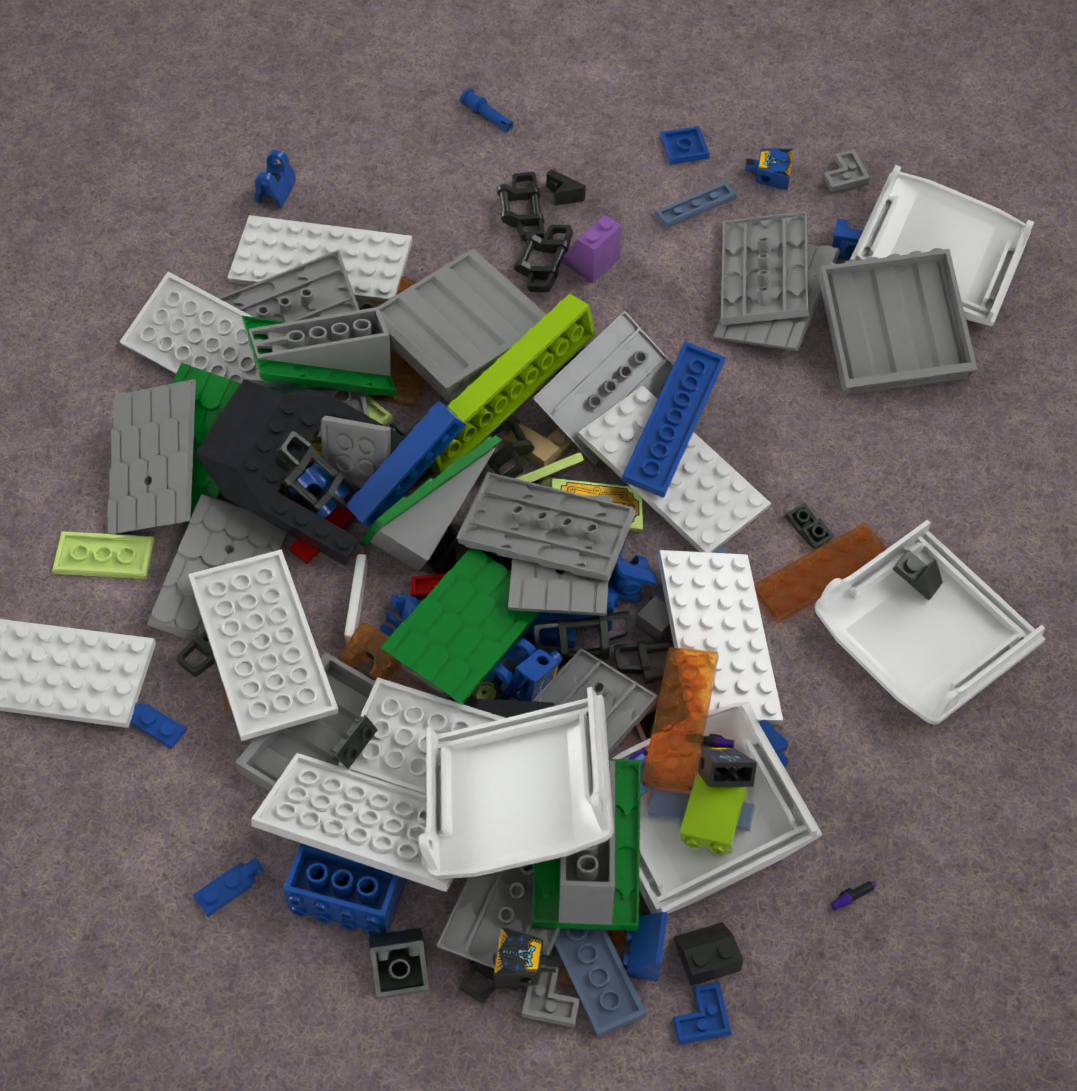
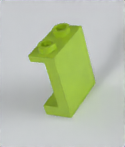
[679,776,747,854]

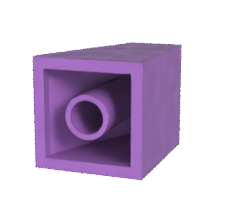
[561,215,621,283]

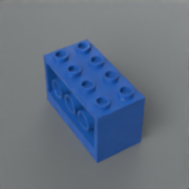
[283,843,407,935]

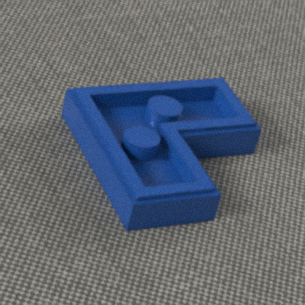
[672,982,732,1045]

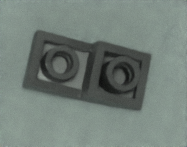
[784,503,834,549]

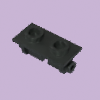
[330,715,378,769]

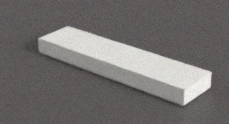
[344,554,368,647]

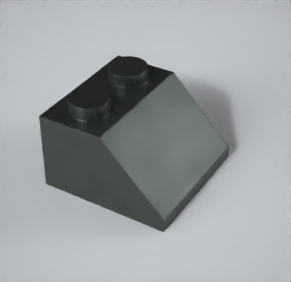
[673,922,743,986]
[369,928,430,998]

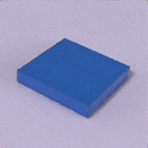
[660,126,710,165]

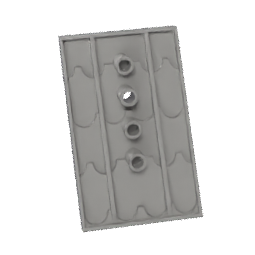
[721,211,809,326]
[713,243,840,351]
[219,250,359,322]
[532,310,674,465]
[108,379,196,534]
[456,472,636,581]
[147,494,287,644]
[508,494,612,616]
[533,648,660,756]
[436,864,561,979]

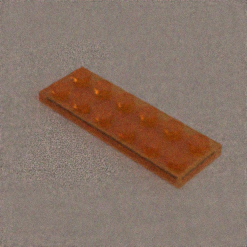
[754,522,888,623]
[642,647,719,791]

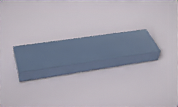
[655,181,736,229]
[648,789,754,831]

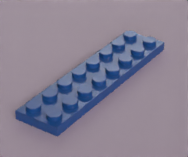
[621,341,726,498]

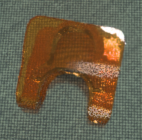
[339,623,401,681]

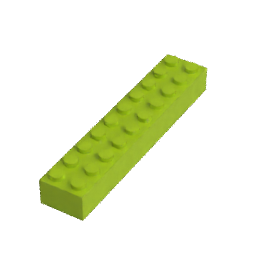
[428,294,596,475]

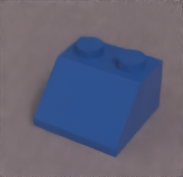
[623,912,668,982]

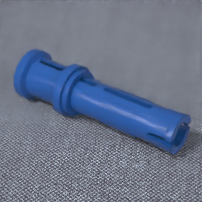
[460,88,514,133]

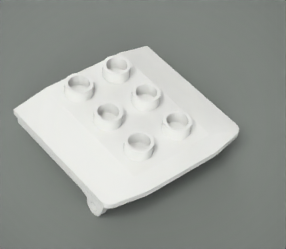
[850,165,1034,326]
[815,520,1045,724]
[419,687,614,879]
[612,702,822,914]

